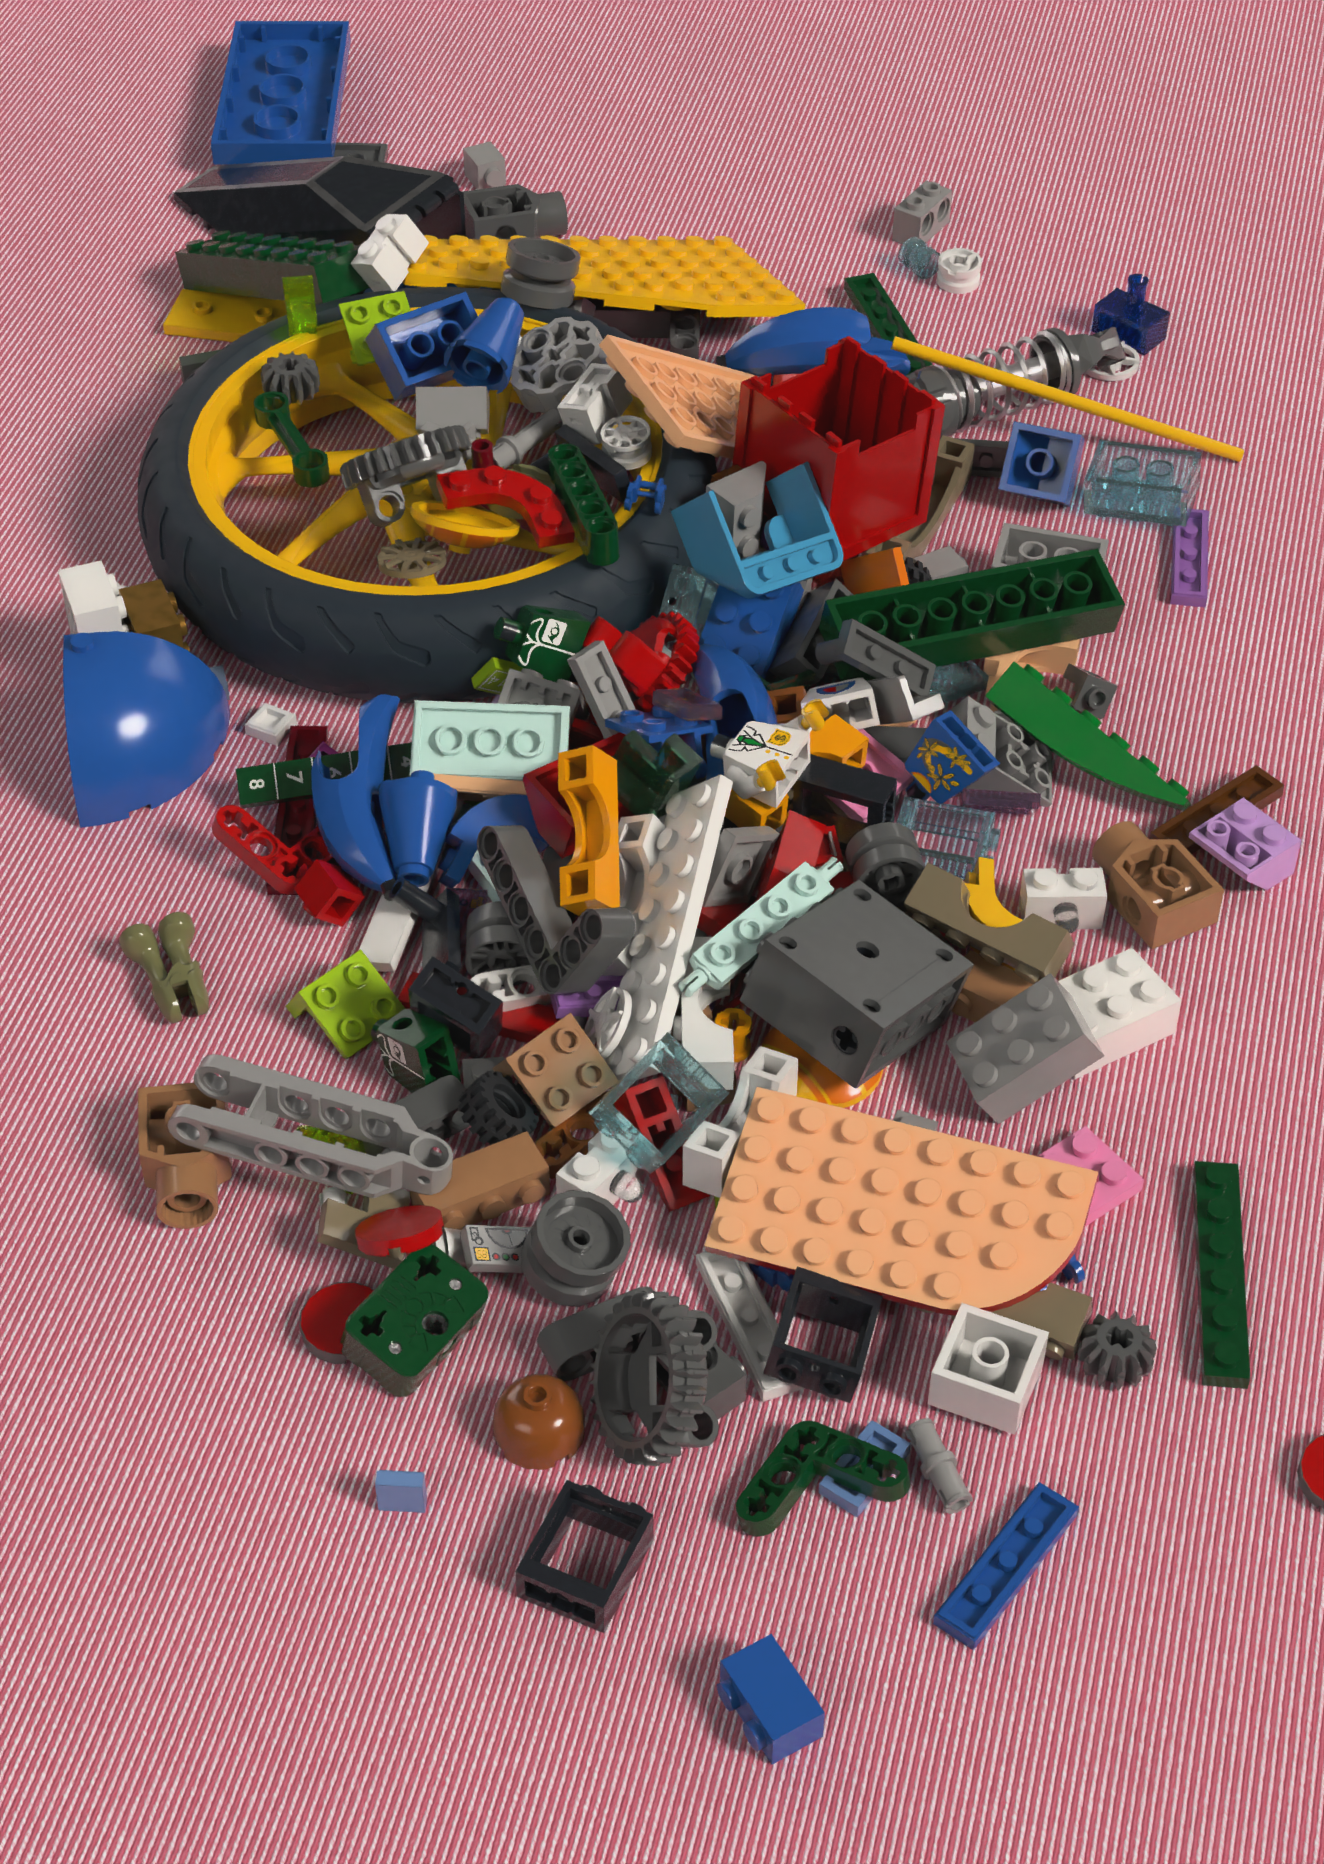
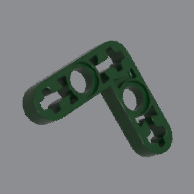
[736,1420,910,1537]

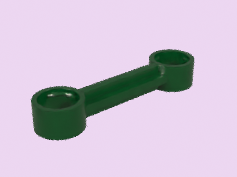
[254,391,330,488]

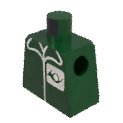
[494,605,591,682]
[371,1009,461,1093]

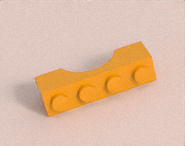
[725,714,869,830]
[558,745,620,916]

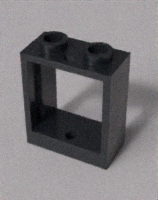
[788,754,897,850]
[408,956,503,1059]
[763,1266,883,1403]
[515,1480,654,1633]

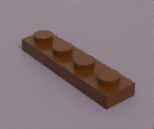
[1149,765,1285,854]

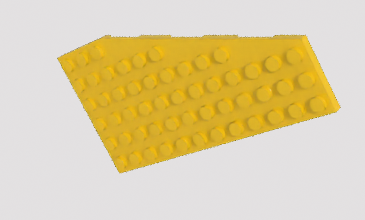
[402,235,806,317]

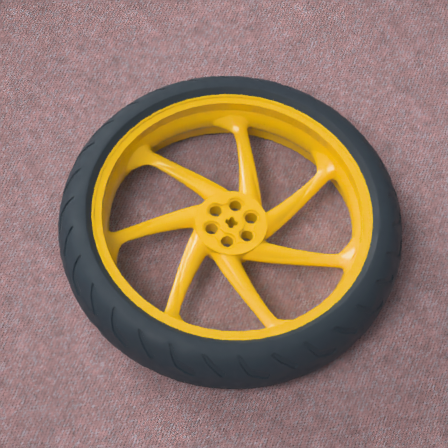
[138,287,717,703]

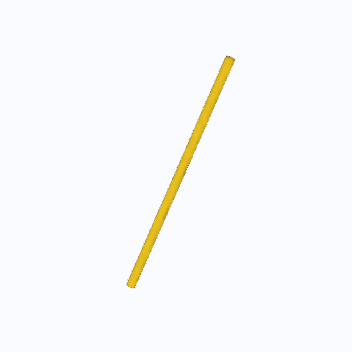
[891,336,1244,462]

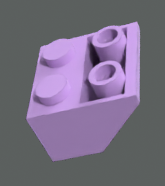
[1189,797,1301,890]

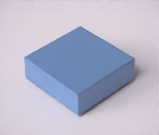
[375,1470,427,1513]

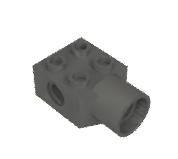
[464,184,568,239]

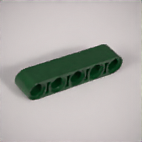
[548,444,620,566]

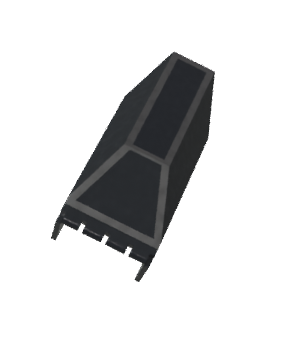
[174,156,466,297]

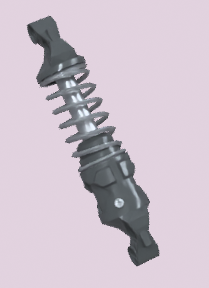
[906,327,1126,439]

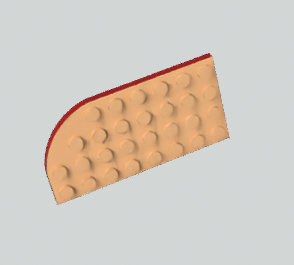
[704,1087,1099,1316]

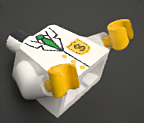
[710,699,829,808]

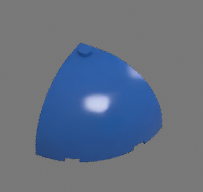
[63,631,230,828]

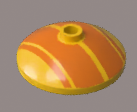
[410,501,520,554]
[762,1027,883,1108]

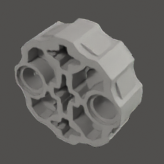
[510,316,608,413]

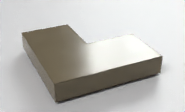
[317,1189,410,1269]

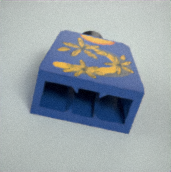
[905,710,1000,805]

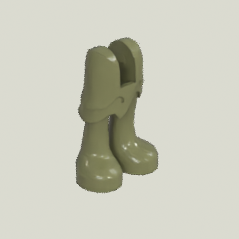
[119,912,209,1024]

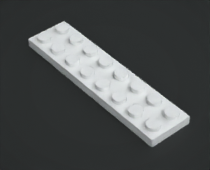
[605,774,733,1088]

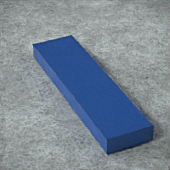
[933,1482,1079,1650]

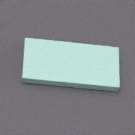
[410,700,570,781]

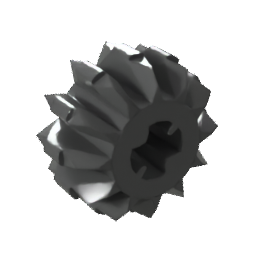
[261,351,320,405]
[1077,1310,1157,1391]

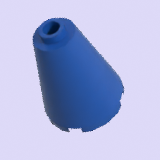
[444,298,524,394]

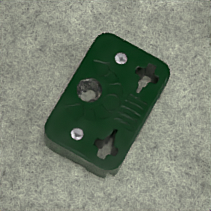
[340,1244,489,1397]

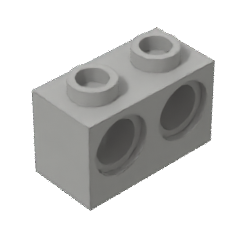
[892,181,952,250]

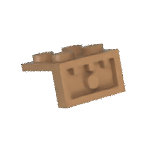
[492,1012,618,1128]

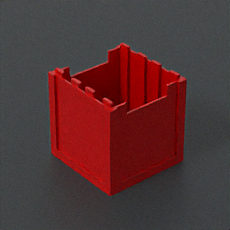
[732,336,945,561]

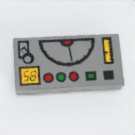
[460,1225,531,1273]

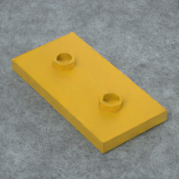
[163,289,304,342]

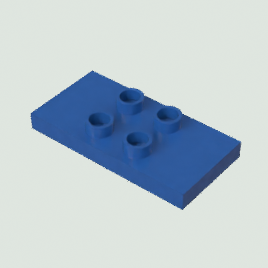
[211,21,351,165]

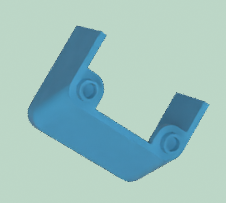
[671,462,844,599]

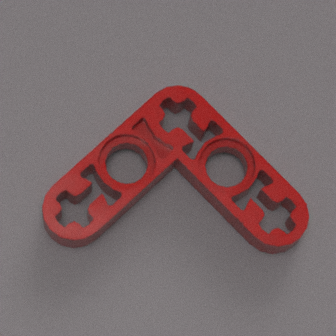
[212,805,336,895]

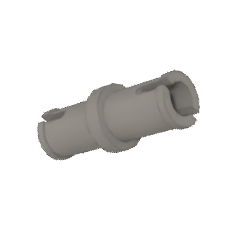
[905,1418,973,1514]

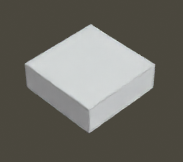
[244,703,297,746]

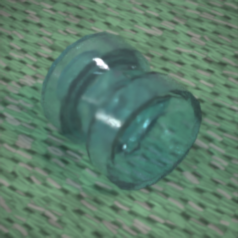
[898,237,940,279]

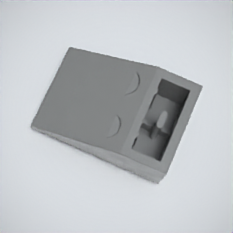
[951,696,1052,807]

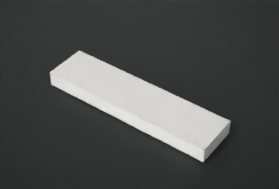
[696,1252,805,1402]

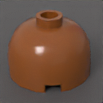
[493,1374,585,1470]

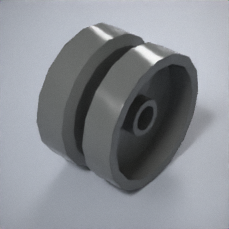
[501,237,581,309]
[521,1190,631,1307]

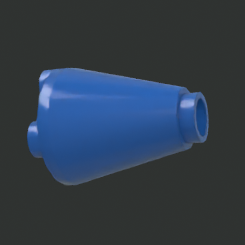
[379,770,458,887]

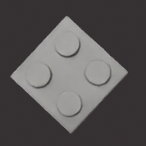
[702,826,780,907]

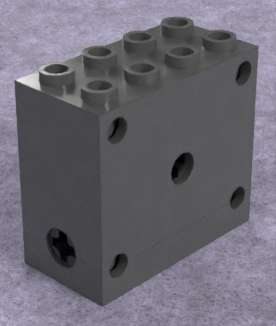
[740,880,974,1089]

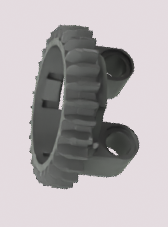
[340,425,472,527]
[588,1291,719,1466]

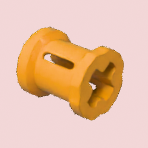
[715,1008,752,1063]

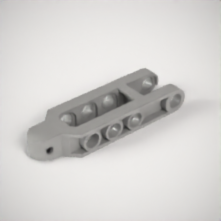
[168,1054,453,1198]

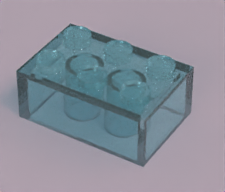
[1084,440,1202,527]

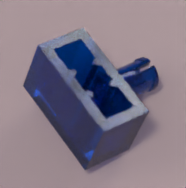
[1092,274,1170,356]

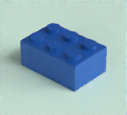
[365,291,478,401]
[698,582,804,691]

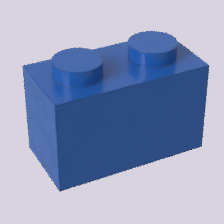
[717,1634,825,1765]

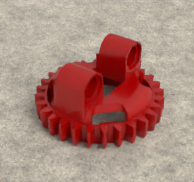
[582,611,700,725]

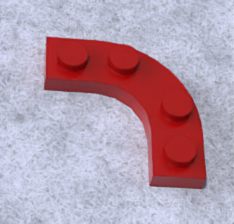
[436,465,575,548]

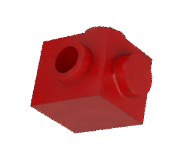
[294,859,365,927]

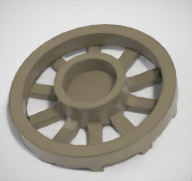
[377,538,447,579]

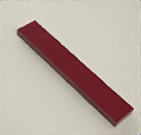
[266,726,329,895]

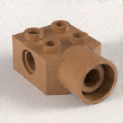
[1092,821,1224,949]
[138,1082,232,1229]

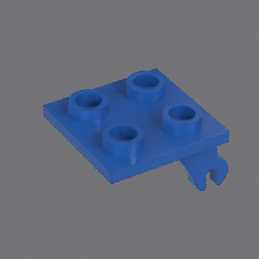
[605,705,713,785]

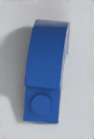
[438,794,550,889]

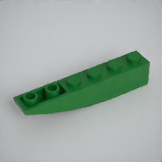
[985,661,1192,811]

